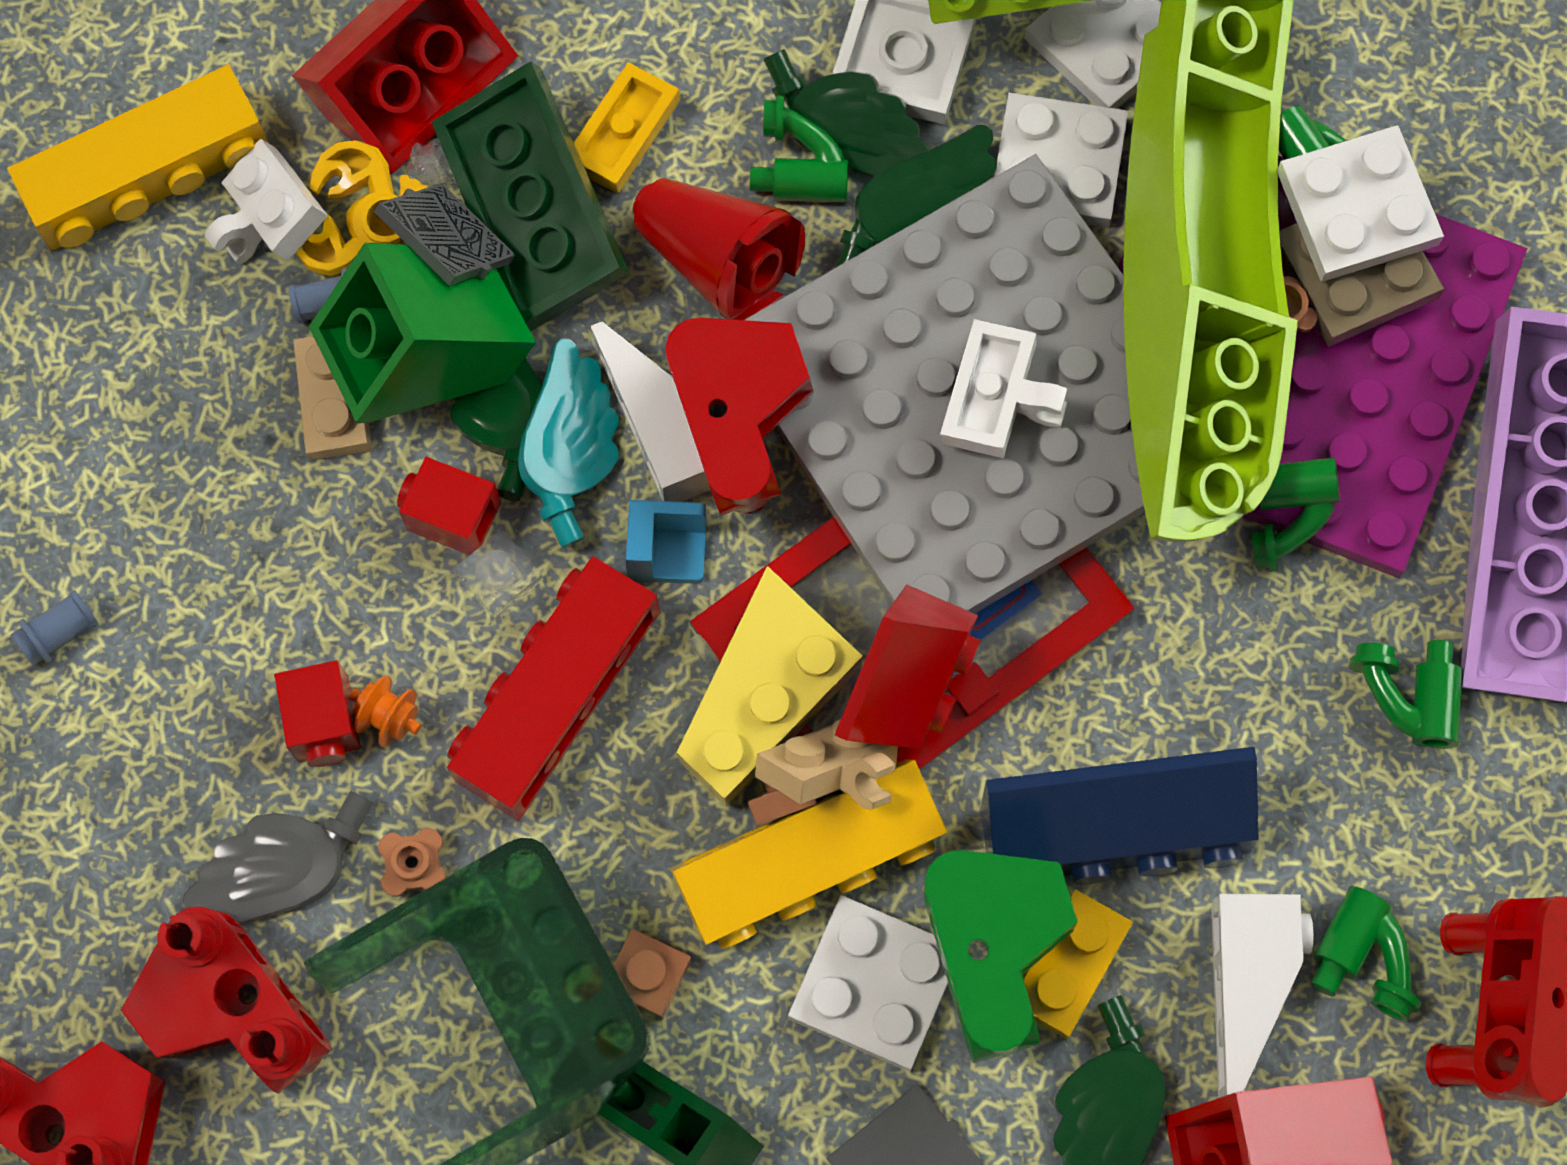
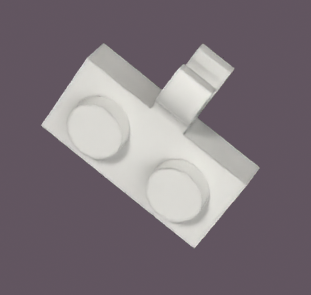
[204,138,328,265]
[940,319,1067,458]

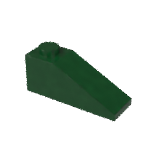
[550,1028,764,1165]

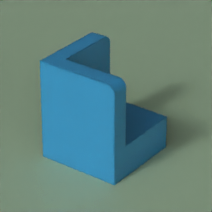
[626,500,706,584]

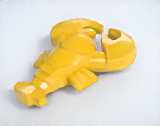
[295,140,428,278]

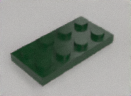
[431,61,630,332]

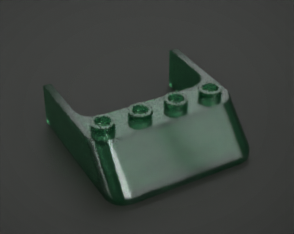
[304,838,650,1165]

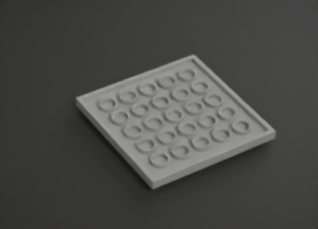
[745,154,1145,614]

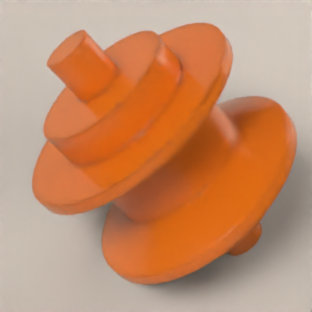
[349,675,422,747]

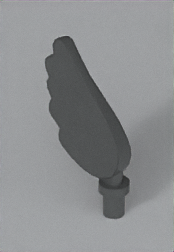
[183,791,373,925]

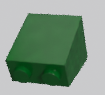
[309,243,536,423]

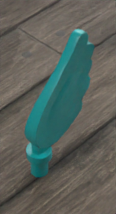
[518,339,619,548]

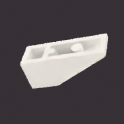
[591,322,713,502]
[1211,894,1313,1098]

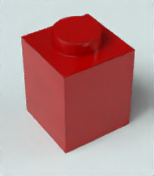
[397,456,502,558]
[274,660,361,767]

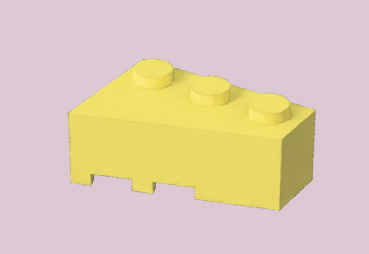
[677,566,863,807]

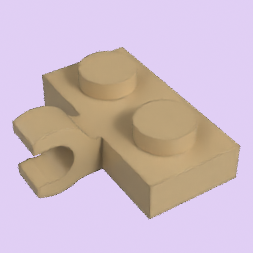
[293,336,372,460]
[755,719,898,810]

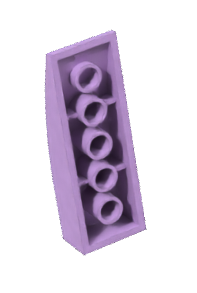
[1461,306,1567,703]

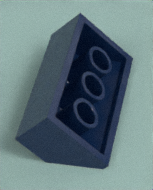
[980,746,1259,885]

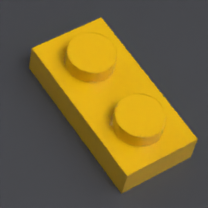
[574,62,680,194]
[1024,889,1133,1040]

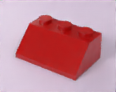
[292,0,518,175]

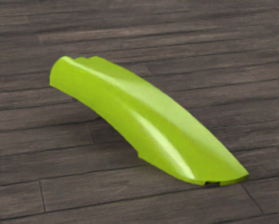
[1123,0,1298,542]

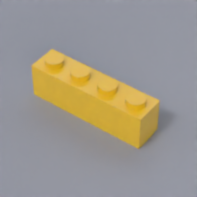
[7,64,268,251]
[669,759,948,949]

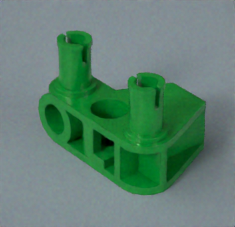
[924,850,1078,1063]

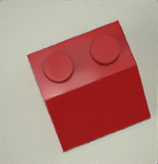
[834,584,982,749]

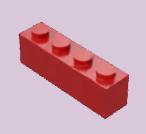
[447,556,661,822]

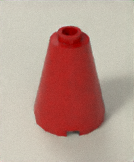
[633,178,805,320]

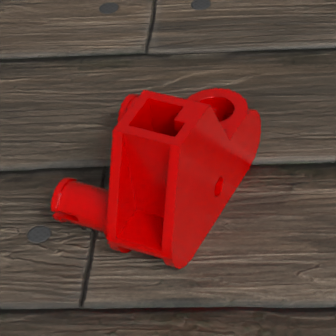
[665,317,814,516]
[1425,896,1567,1108]
[121,906,332,1094]
[0,1041,166,1165]

